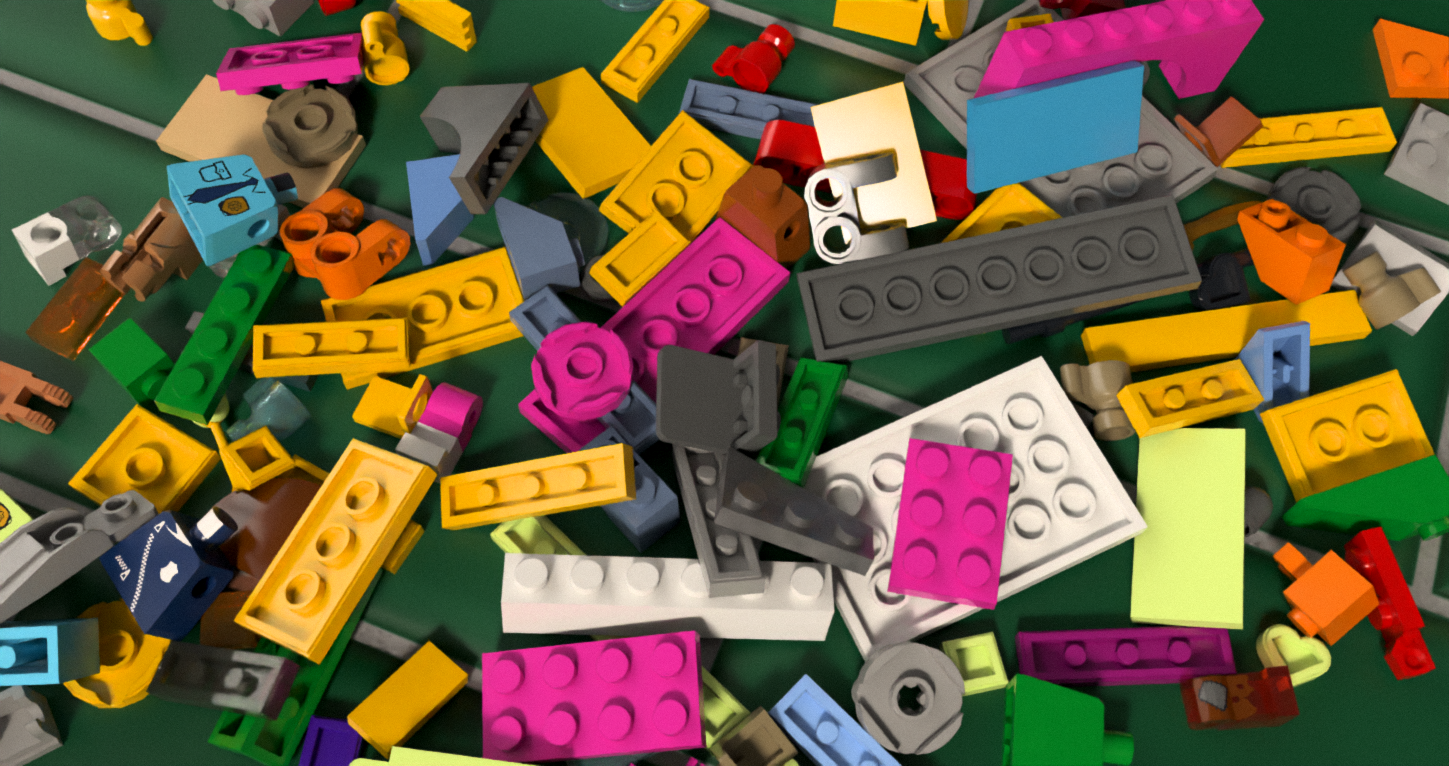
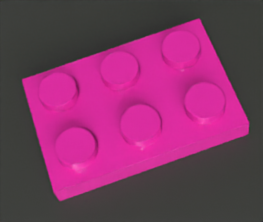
[216,33,364,95]
[887,438,1013,610]

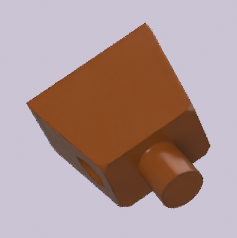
[715,165,810,270]

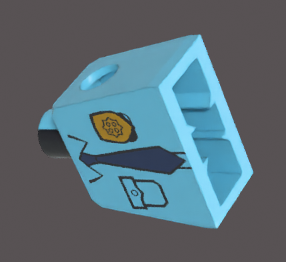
[167,154,298,266]

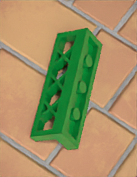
[207,568,383,766]

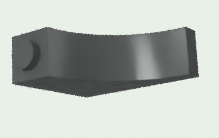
[420,83,549,214]

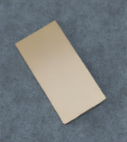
[156,74,366,208]

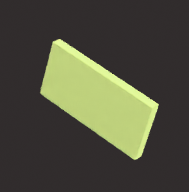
[1130,428,1246,629]

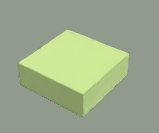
[939,632,1008,697]

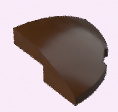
[203,478,322,580]

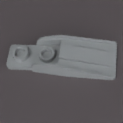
[0,490,158,624]

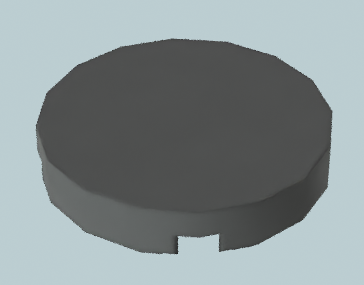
[1266,167,1361,243]

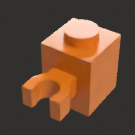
[1273,542,1379,646]

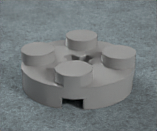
[851,641,965,755]

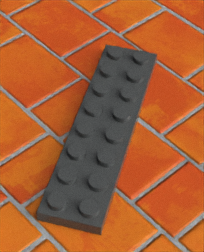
[797,195,1202,364]

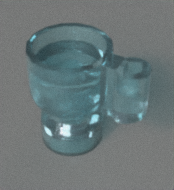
[225,377,312,442]

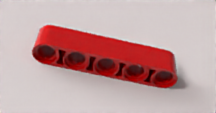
[754,120,977,220]

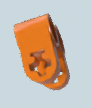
[280,188,411,300]

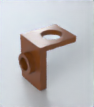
[1174,97,1263,167]

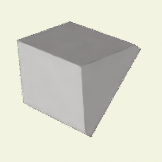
[1331,219,1449,336]

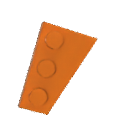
[1373,19,1449,99]

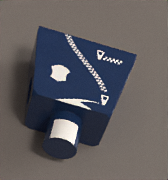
[99,507,238,642]

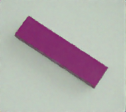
[1015,626,1237,687]

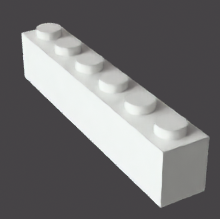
[501,553,835,641]

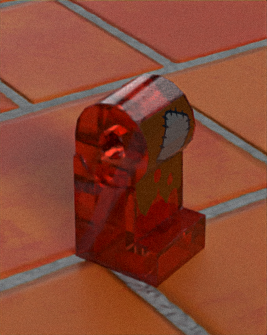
[1179,665,1300,731]

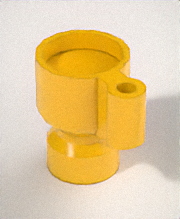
[85,0,153,46]
[361,11,410,85]

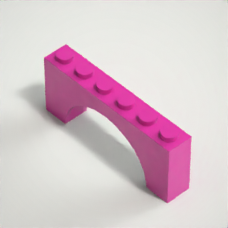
[974,0,1264,99]

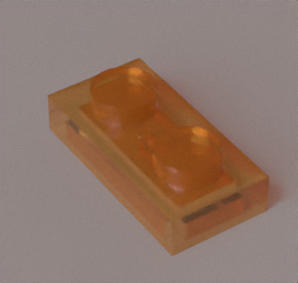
[25,257,125,361]

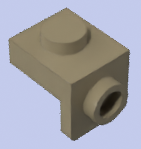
[709,705,799,766]

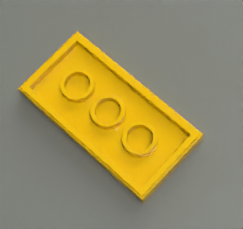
[321,247,524,390]
[233,438,437,665]

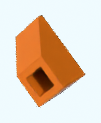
[1237,198,1346,305]

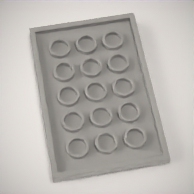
[904,0,1218,218]

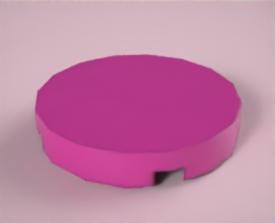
[531,322,634,420]

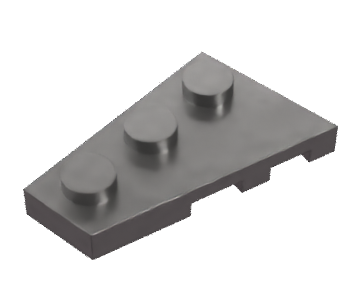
[714,446,874,576]

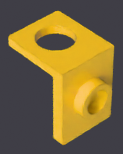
[352,374,433,439]

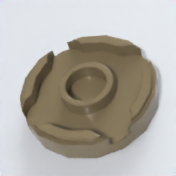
[263,85,358,167]

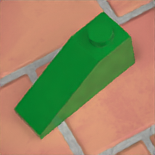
[1281,454,1449,541]

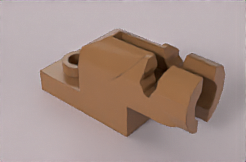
[100,197,203,302]

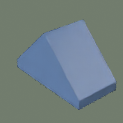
[1234,321,1310,423]

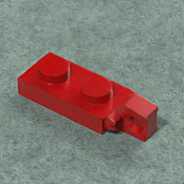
[1344,526,1436,680]

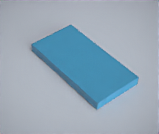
[967,60,1144,194]

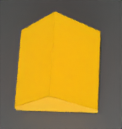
[219,425,296,491]

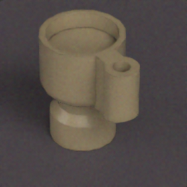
[1342,251,1441,330]
[1060,360,1135,441]

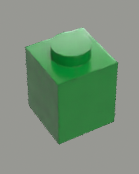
[88,318,175,408]

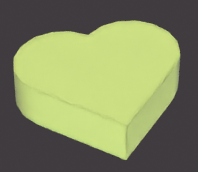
[1256,624,1331,693]

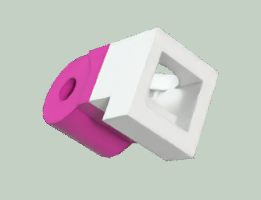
[395,382,483,484]

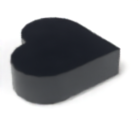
[1189,253,1251,311]

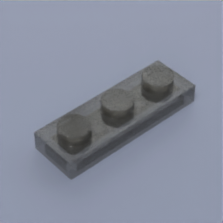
[146,641,301,721]

